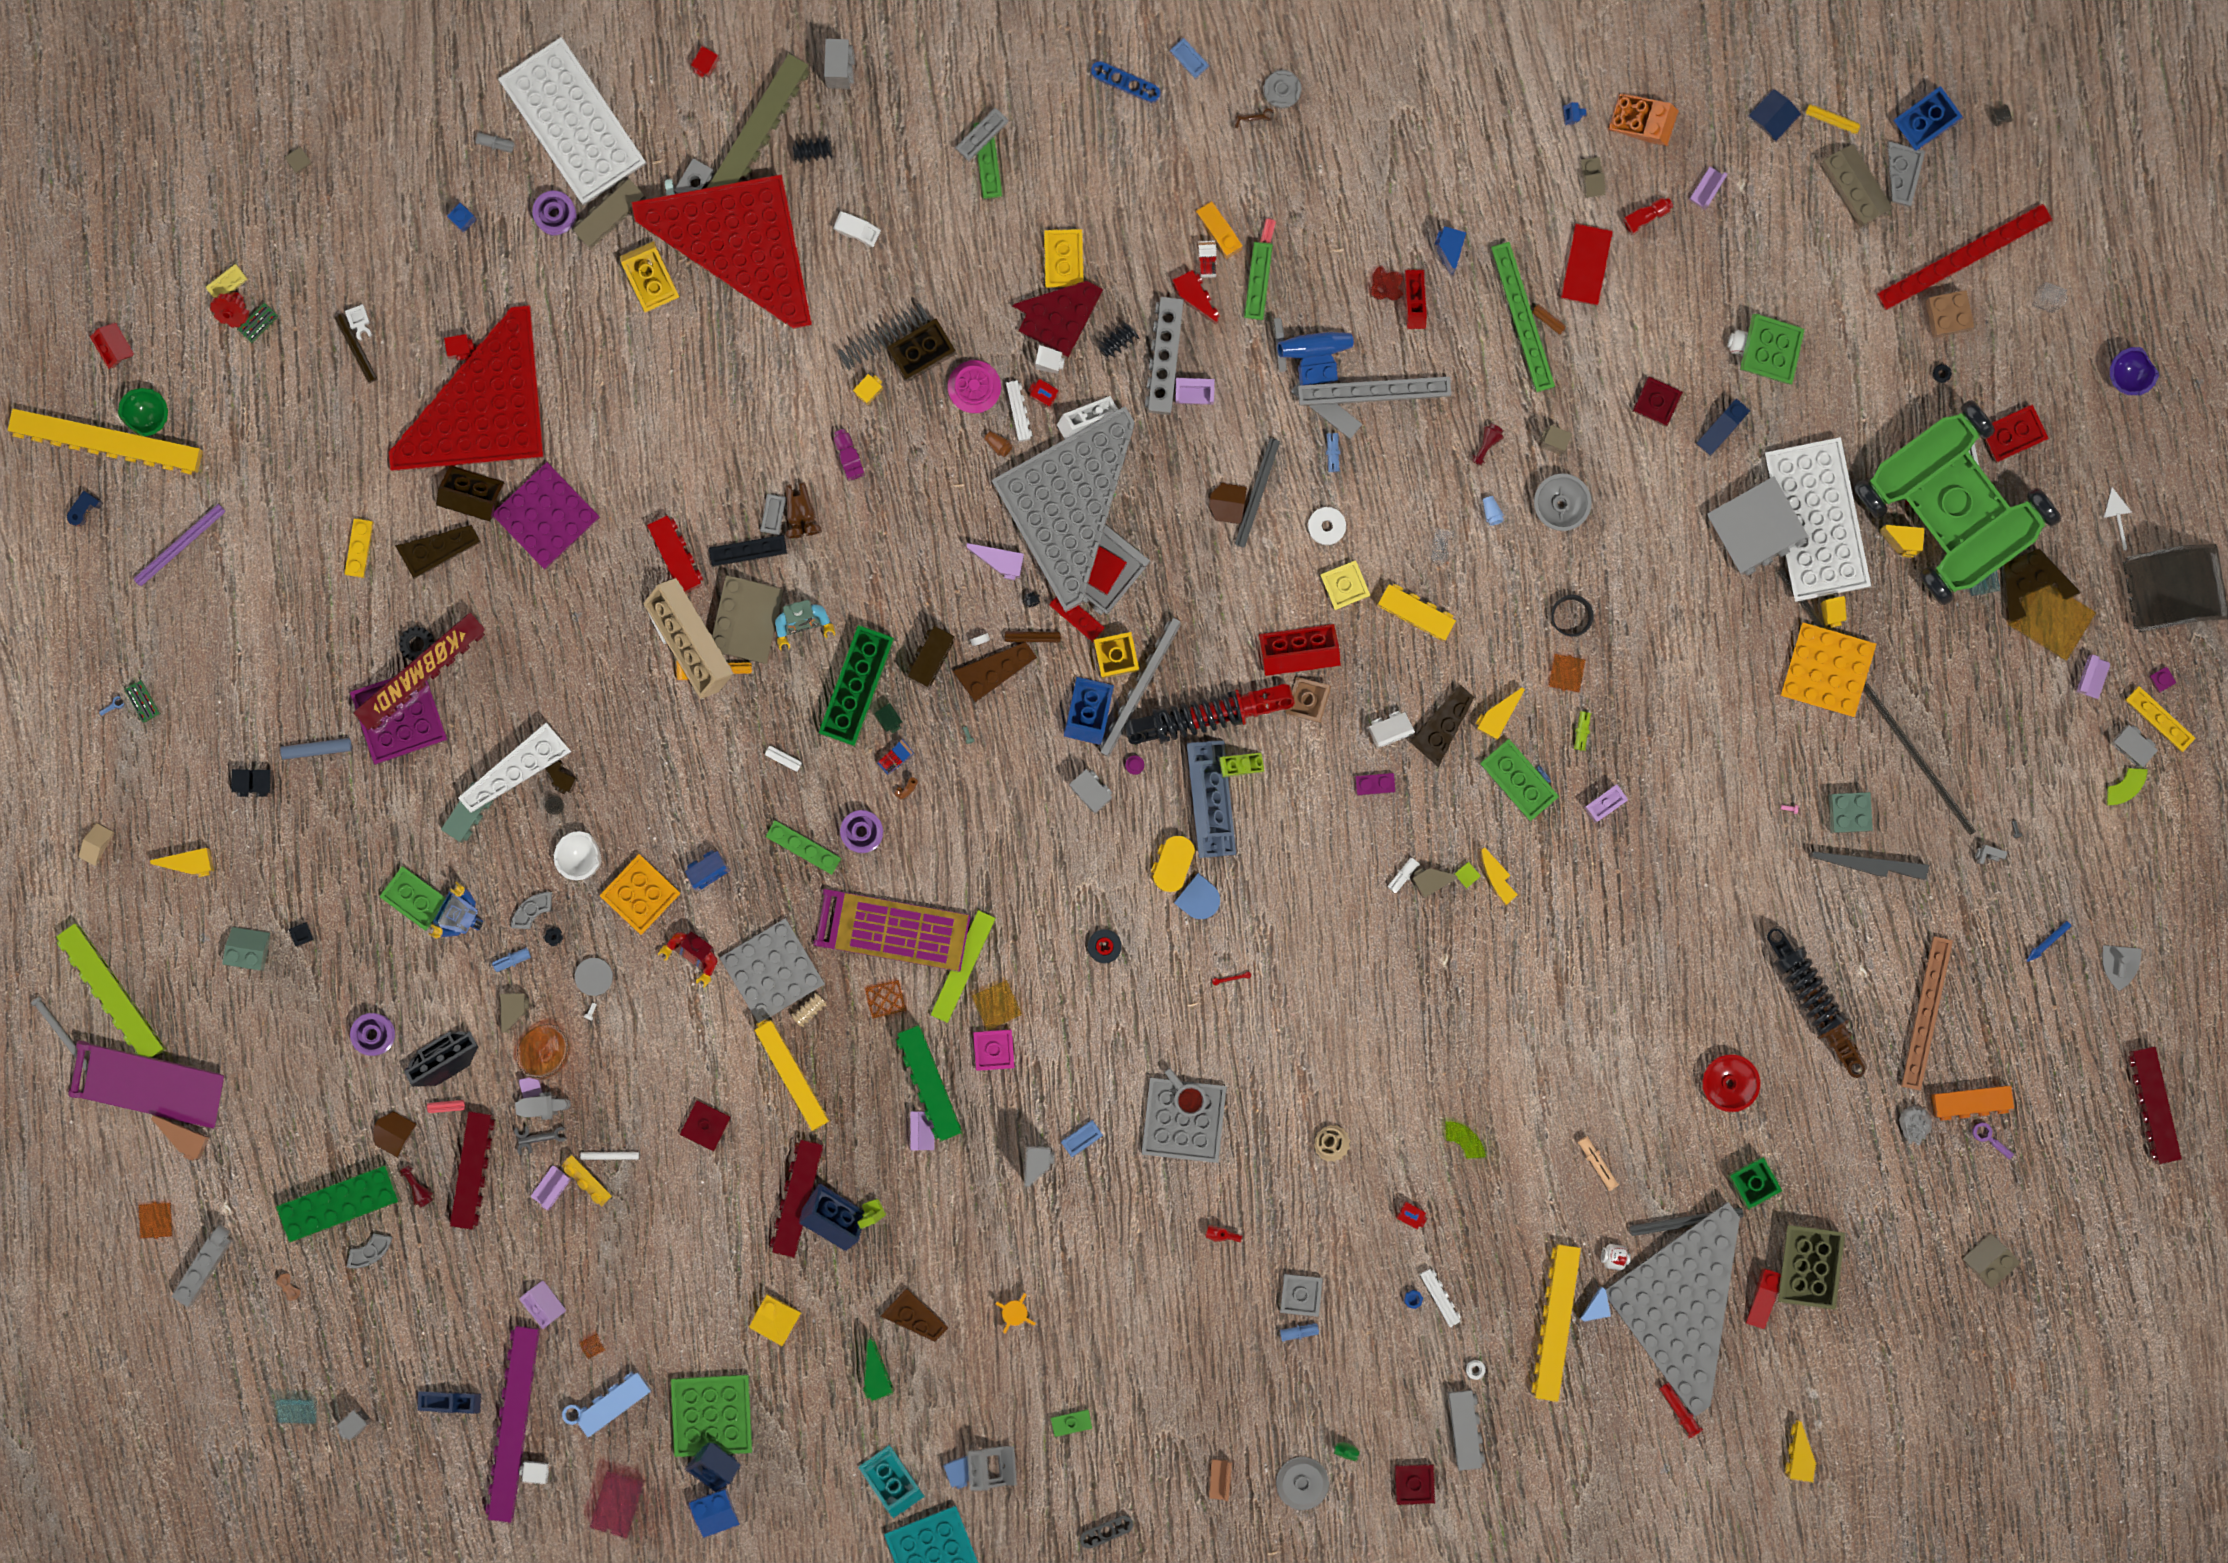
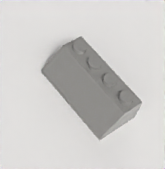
[1025,1146,1055,1187]

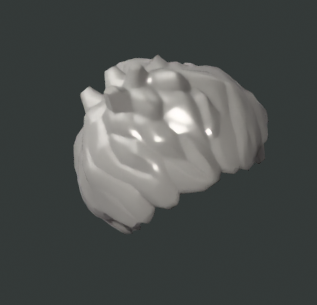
[1899,1105,1932,1146]

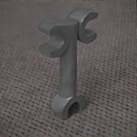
[514,1126,567,1155]

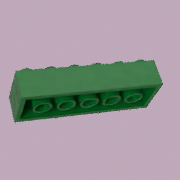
[818,625,895,748]
[896,1025,963,1142]
[276,1165,401,1243]

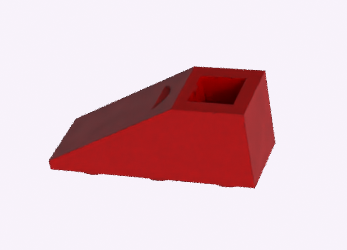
[1172,270,1220,325]

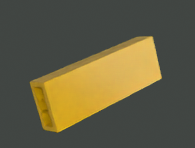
[754,1019,831,1131]

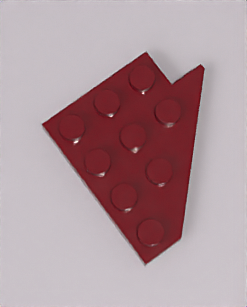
[1012,281,1104,358]

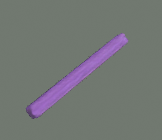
[134,504,225,586]

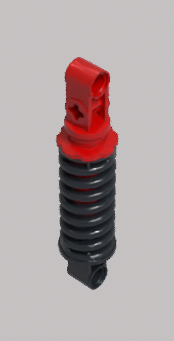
[1125,684,1295,745]

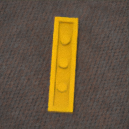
[2125,686,2196,753]

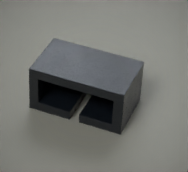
[231,769,274,797]

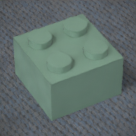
[1829,792,1873,833]

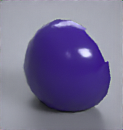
[2110,347,2159,396]

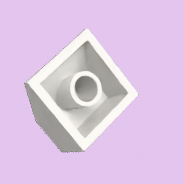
[1368,711,1415,749]

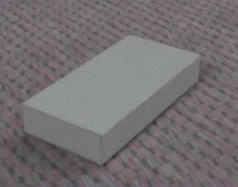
[760,494,786,535]

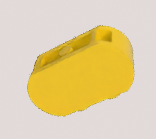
[1151,836,1195,893]

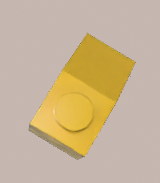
[1820,596,1847,628]

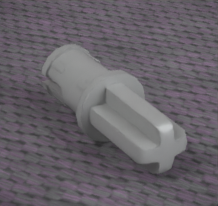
[476,132,515,153]

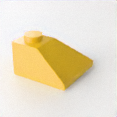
[749,1294,801,1346]

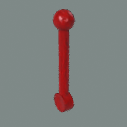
[1212,971,1252,986]

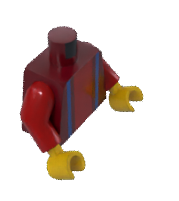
[658,931,718,988]

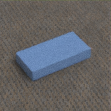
[1170,38,1209,79]
[1061,1120,1103,1157]

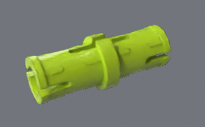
[1574,711,1592,751]

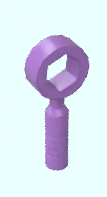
[1972,1122,2014,1160]

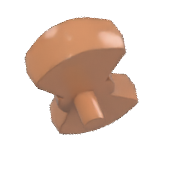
[276,1274,301,1301]

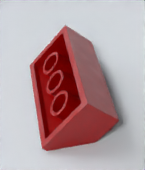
[1259,624,1341,676]

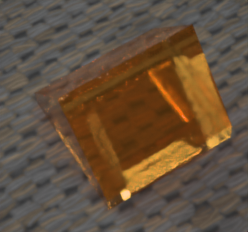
[579,1333,606,1359]

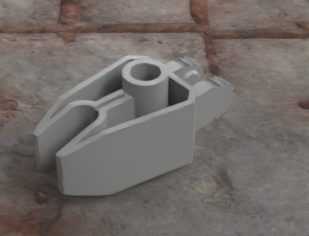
[515,1092,571,1120]

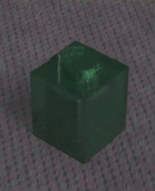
[874,703,903,734]

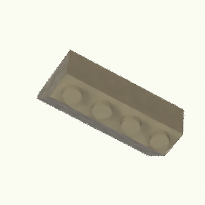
[1821,144,1893,228]

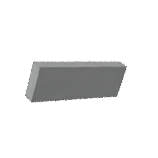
[955,107,1009,162]

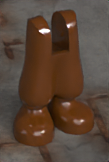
[786,482,822,539]

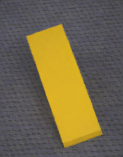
[1480,847,1518,906]

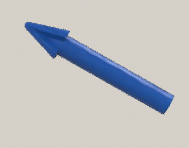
[2026,921,2072,962]

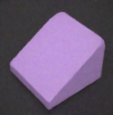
[519,1076,542,1098]

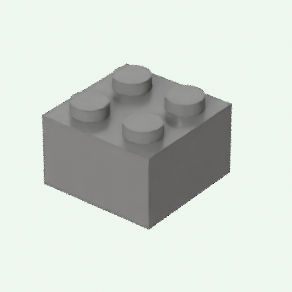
[1069,769,1112,815]

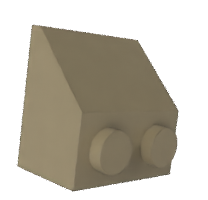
[1962,1233,2020,1289]

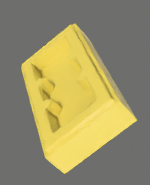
[205,264,248,298]

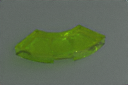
[1445,1121,1486,1159]

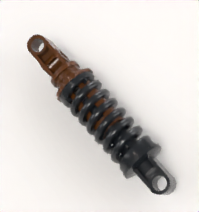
[1767,926,1867,1078]

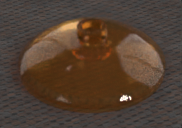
[516,1024,570,1080]

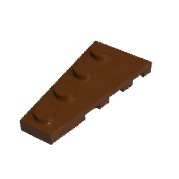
[953,642,1037,703]

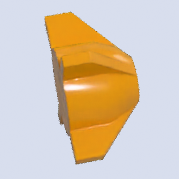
[995,1293,1036,1334]

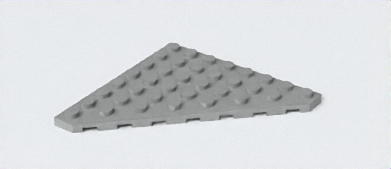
[992,406,1135,612]
[1606,1202,1740,1417]

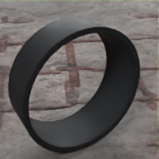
[1551,595,1594,637]

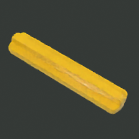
[1806,104,1861,134]

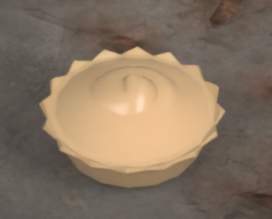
[1314,1125,1351,1162]

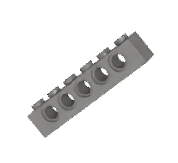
[1145,297,1184,415]

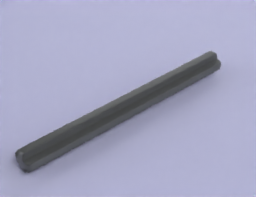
[1235,438,1280,548]
[1629,1207,1744,1236]

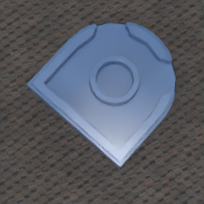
[1174,873,1220,919]

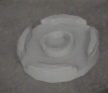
[1263,70,1301,109]
[575,958,613,996]

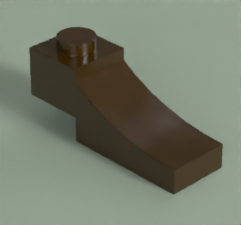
[545,761,577,795]

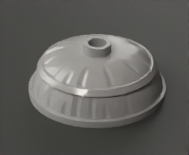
[1534,474,1592,531]

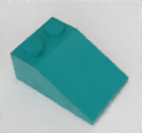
[858,1445,925,1519]

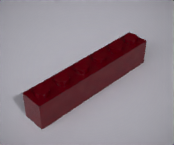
[2128,1046,2182,1165]
[450,1111,496,1230]
[770,1139,824,1258]

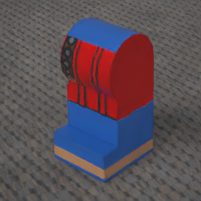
[877,739,915,775]

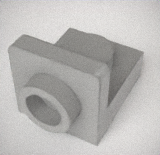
[1975,845,2007,865]

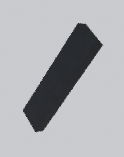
[709,535,788,567]

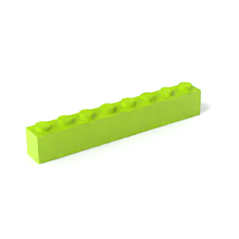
[56,923,167,1058]

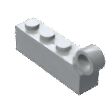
[171,1225,233,1307]

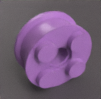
[532,191,576,235]
[840,810,883,853]
[350,1013,395,1056]

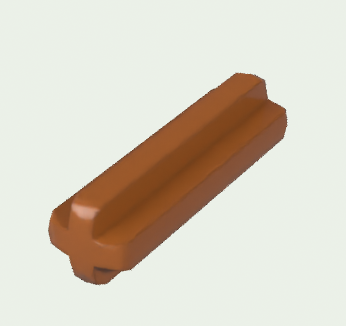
[1532,305,1566,334]

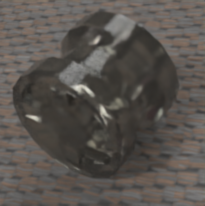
[1990,104,2012,127]

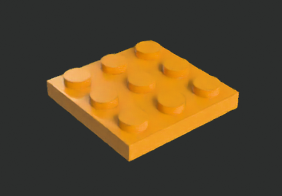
[599,854,681,935]

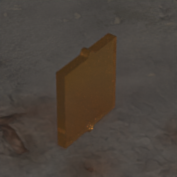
[1548,654,1586,693]
[139,1202,173,1239]

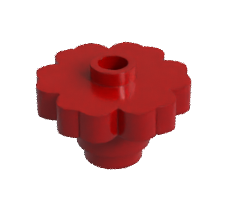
[210,292,249,328]

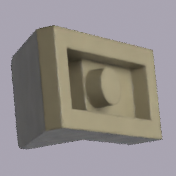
[1580,157,1605,198]

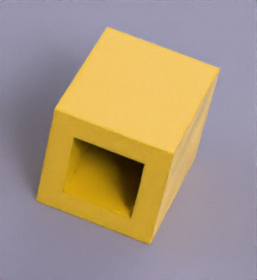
[853,374,883,406]

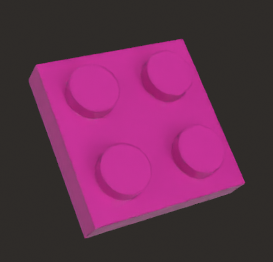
[973,1030,1015,1071]

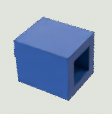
[447,203,477,233]

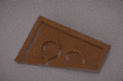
[880,1288,949,1342]

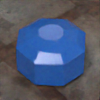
[1404,1290,1423,1309]

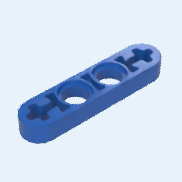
[1091,62,1160,103]

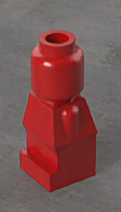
[1622,197,1674,236]

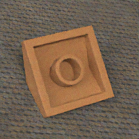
[1286,677,1332,723]

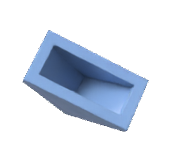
[1579,1286,1611,1321]

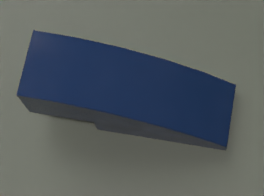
[417,1391,481,1414]

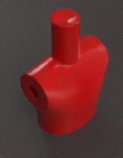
[1206,1225,1243,1243]

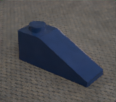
[1696,398,1751,456]

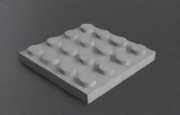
[720,918,825,1023]
[1142,1078,1227,1163]

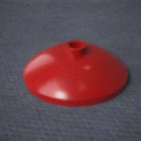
[1702,1054,1761,1112]

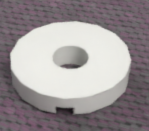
[1308,507,1346,545]

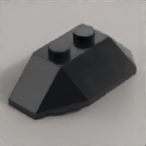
[404,1031,478,1087]

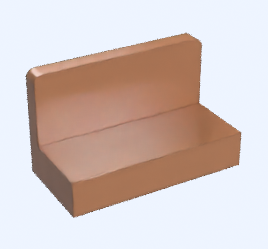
[1209,1459,1232,1501]

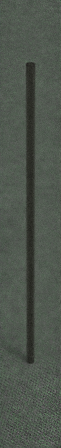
[1777,568,1976,835]

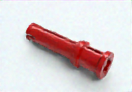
[1659,1382,1703,1439]

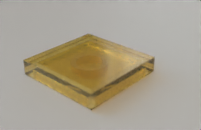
[972,980,1022,1031]

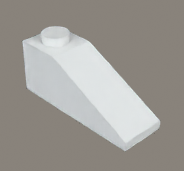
[1057,396,1118,439]

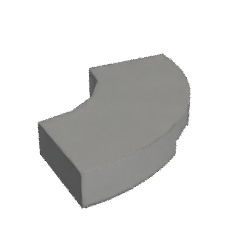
[1274,318,1286,372]
[511,892,553,929]
[347,1233,393,1268]

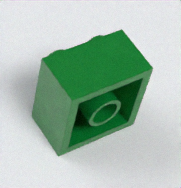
[1727,1157,1783,1210]

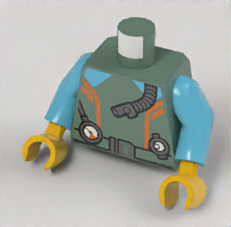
[775,600,835,651]

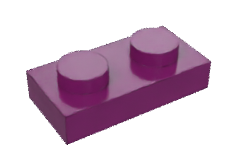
[1355,773,1396,796]

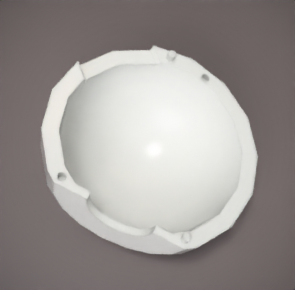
[554,831,601,881]

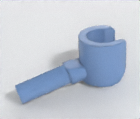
[99,696,125,716]

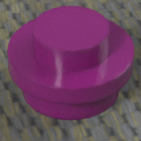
[1125,756,1145,775]

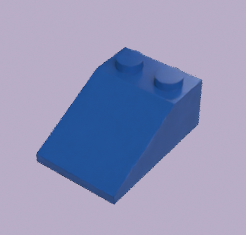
[1893,86,1964,151]
[1064,677,1114,745]
[685,850,731,891]

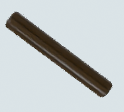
[335,313,377,383]

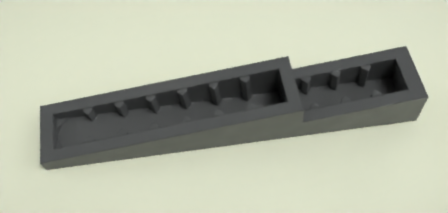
[1810,852,1930,880]

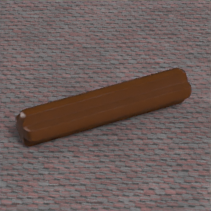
[1004,631,1061,643]

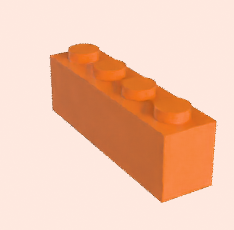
[1931,1086,2014,1121]

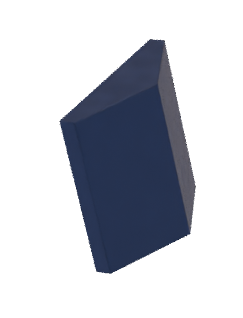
[1748,88,1802,142]

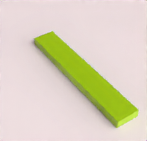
[931,910,996,1023]

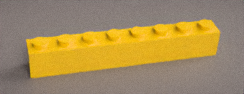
[1531,1244,1581,1402]

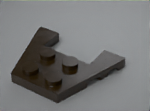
[2004,549,2080,624]

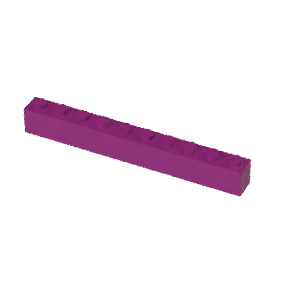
[485,1325,540,1523]

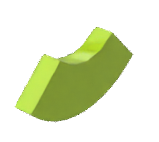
[2107,768,2148,806]

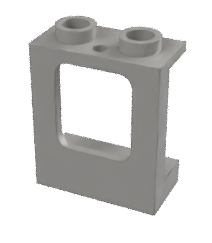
[967,1446,1017,1491]

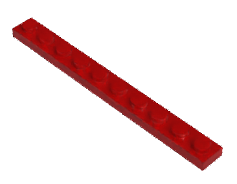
[1876,203,2053,311]

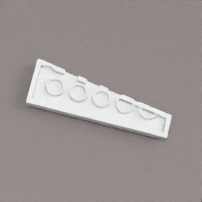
[458,723,571,813]

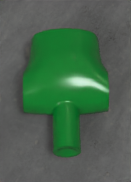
[1333,1442,1360,1462]

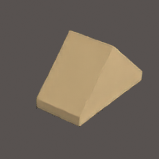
[78,823,114,866]

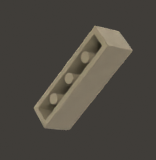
[573,179,646,250]

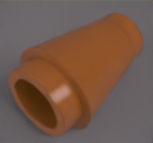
[984,431,1013,457]

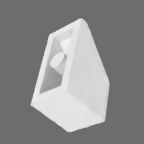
[1035,345,1065,374]

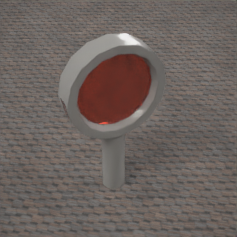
[1164,1068,1207,1117]

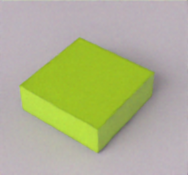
[1454,862,1481,889]

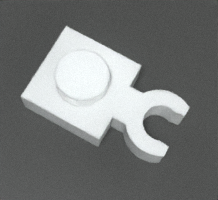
[345,304,372,341]

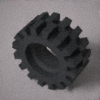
[399,626,435,661]

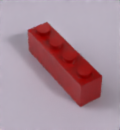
[647,515,704,594]

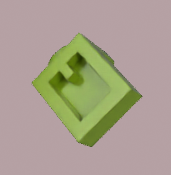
[857,1198,886,1229]

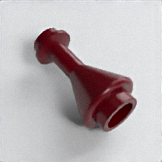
[1471,423,1504,466]
[399,1165,433,1208]

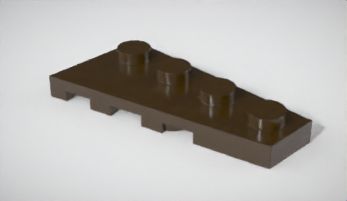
[395,525,481,579]

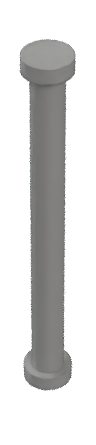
[31,996,89,1076]

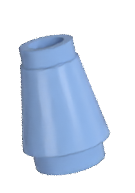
[1483,496,1504,526]

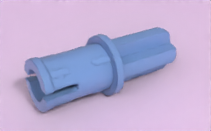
[492,947,531,972]
[1280,1323,1319,1342]

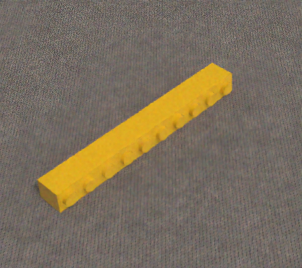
[7,408,203,475]

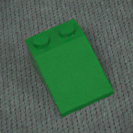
[863,1337,895,1402]

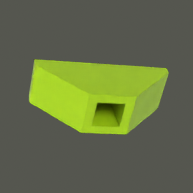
[1219,753,1264,778]

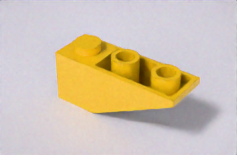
[1785,1420,1816,1482]

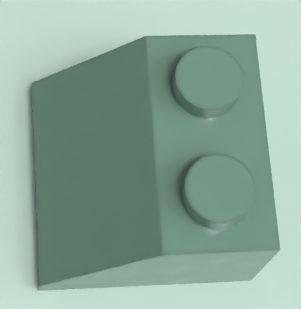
[222,927,271,971]

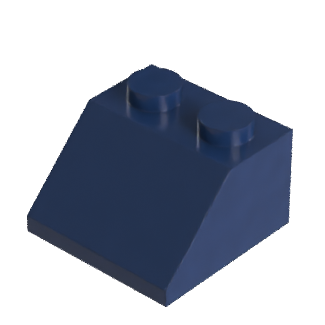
[684,1442,741,1492]

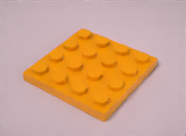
[1780,622,1877,717]

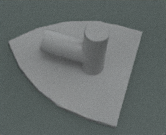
[2102,945,2142,991]

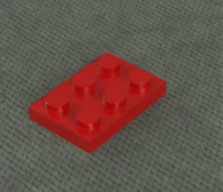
[1985,404,2049,463]

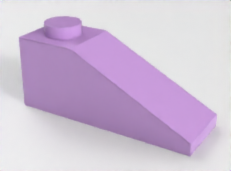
[966,543,1024,580]

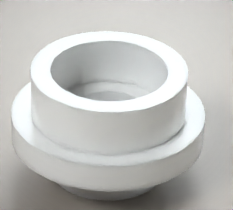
[1466,1360,1485,1380]

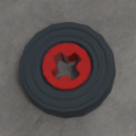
[1088,929,1122,963]

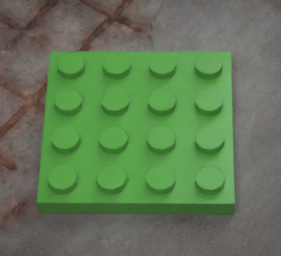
[671,1375,753,1457]

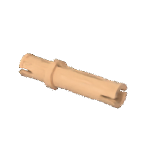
[1577,1136,1619,1191]

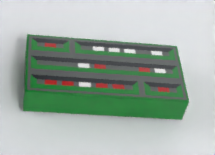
[237,303,279,343]
[124,680,161,723]

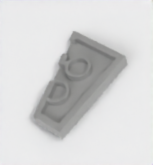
[1887,142,1925,207]

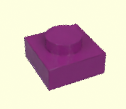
[2149,667,2177,693]

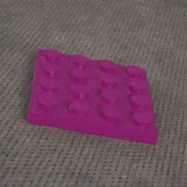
[493,462,600,570]
[350,677,448,765]

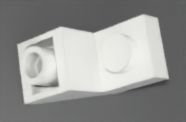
[833,211,881,247]

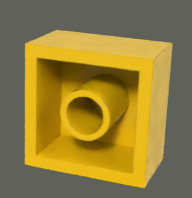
[1094,632,1139,679]

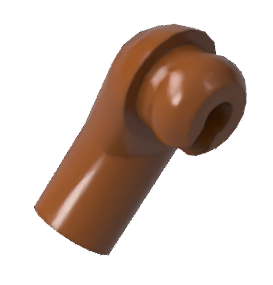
[894,777,918,800]

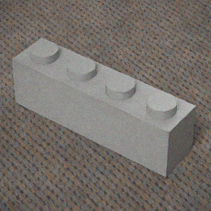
[1448,1389,1485,1471]

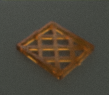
[865,980,906,1019]

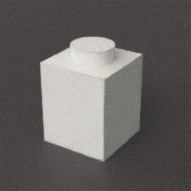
[520,1461,550,1484]

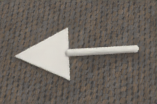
[2104,488,2131,550]

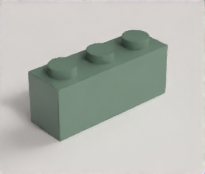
[441,782,494,843]

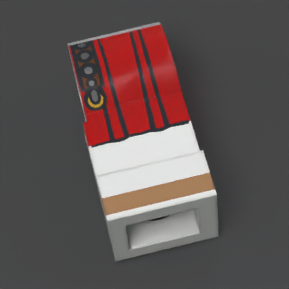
[1198,241,1216,278]

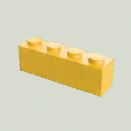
[1377,583,1456,642]

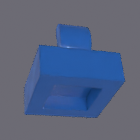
[1563,102,1587,125]

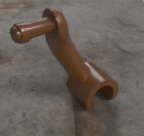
[1234,108,1274,129]

